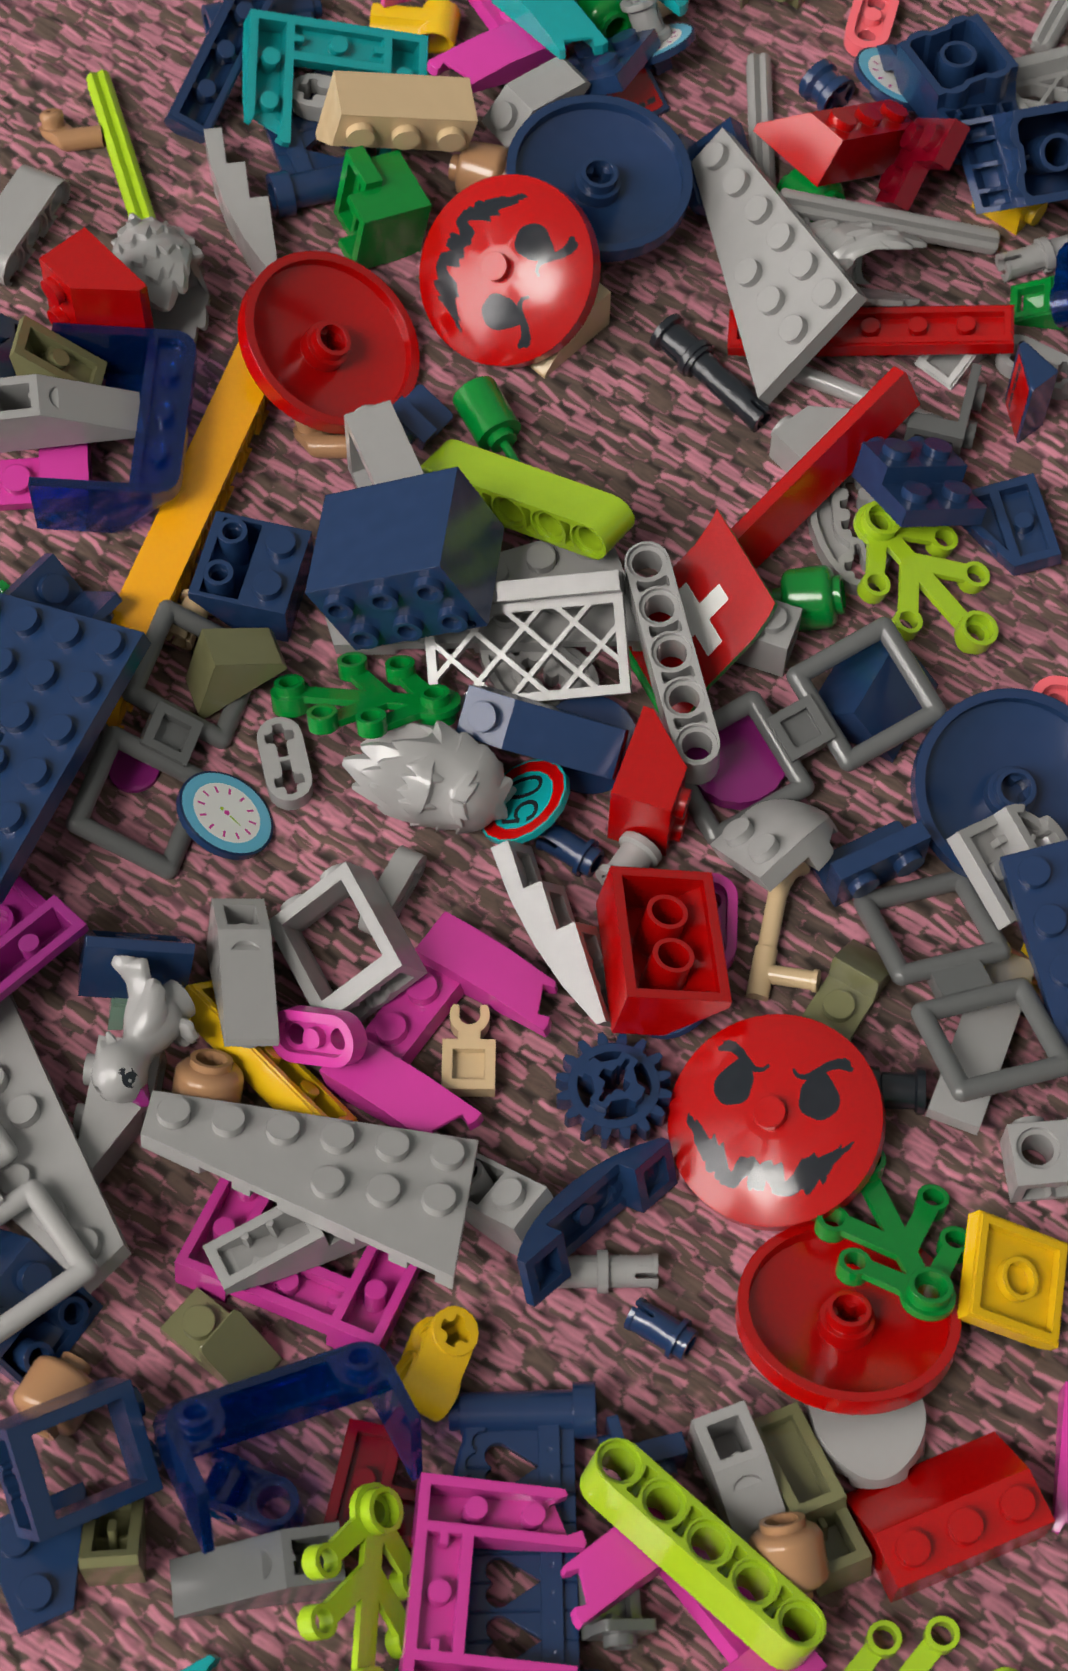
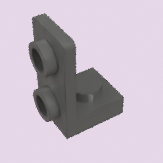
[904,363,987,456]

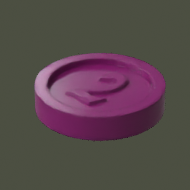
[109,750,160,793]

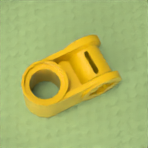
[386,1306,479,1422]

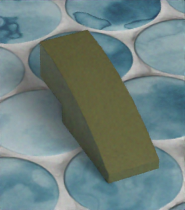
[753,1402,872,1598]

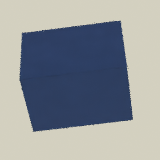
[818,640,939,763]
[78,929,195,999]

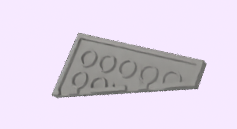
[691,127,868,405]
[324,540,642,655]
[0,994,131,1294]
[141,1090,479,1290]

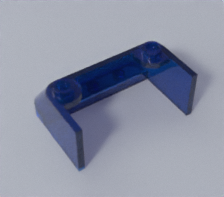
[28,322,197,533]
[153,1342,423,1555]

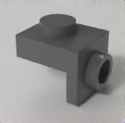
[577,1574,657,1651]

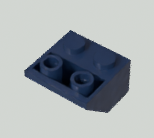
[188,511,314,642]
[0,1229,103,1385]

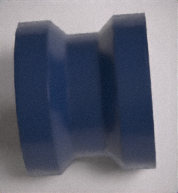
[798,59,856,111]

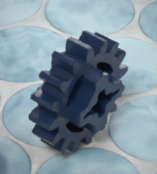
[556,1032,672,1149]

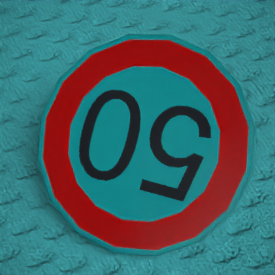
[482,759,570,844]

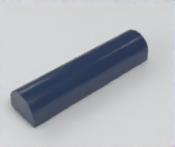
[164,0,276,143]

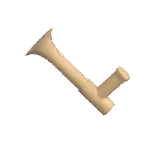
[745,862,821,1002]

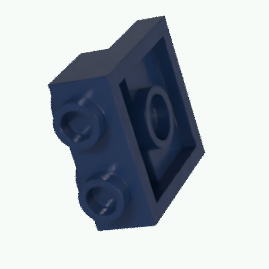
[852,436,987,527]

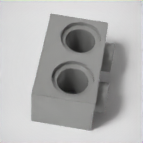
[1000,1116,1068,1203]

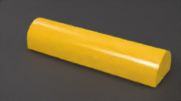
[184,980,359,1122]

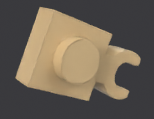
[441,1004,496,1097]

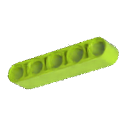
[421,439,635,560]
[580,1437,827,1671]

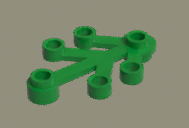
[270,652,462,739]
[814,1150,966,1322]

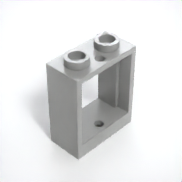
[344,400,424,488]
[269,861,428,1022]

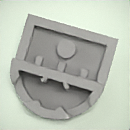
[710,799,838,892]
[946,804,1068,930]
[804,1399,926,1489]

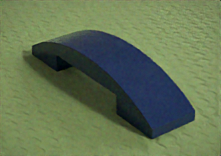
[517,1137,678,1307]

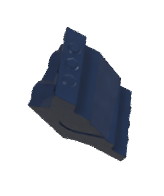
[877,13,1019,121]
[959,101,1068,214]

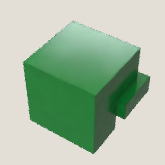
[333,145,432,269]

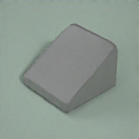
[914,354,985,390]

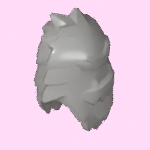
[111,213,210,349]
[803,218,927,307]
[342,720,517,835]

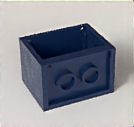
[305,466,505,651]

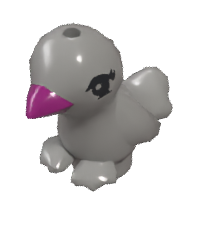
[91,954,199,1107]

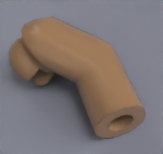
[39,108,104,152]
[293,420,347,459]

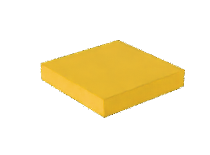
[957,1210,1068,1351]

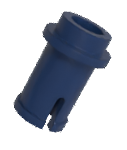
[536,821,605,878]
[624,1297,699,1361]

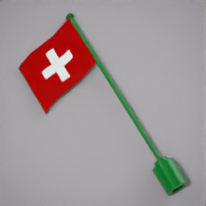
[452,376,778,716]

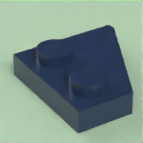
[962,473,1061,576]
[0,1482,88,1637]

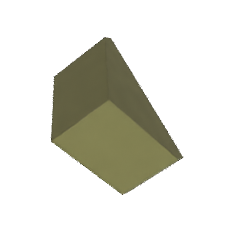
[185,628,288,719]
[78,1497,147,1587]

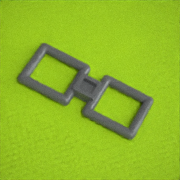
[65,599,252,879]
[685,617,947,845]
[853,871,1068,1102]

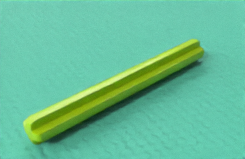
[86,69,156,220]

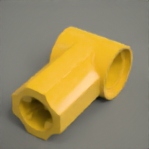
[369,0,461,54]

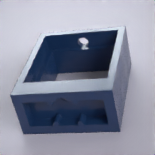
[0,1377,164,1543]

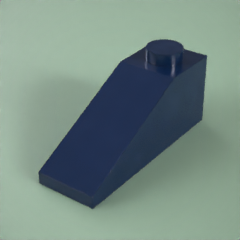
[456,685,629,780]

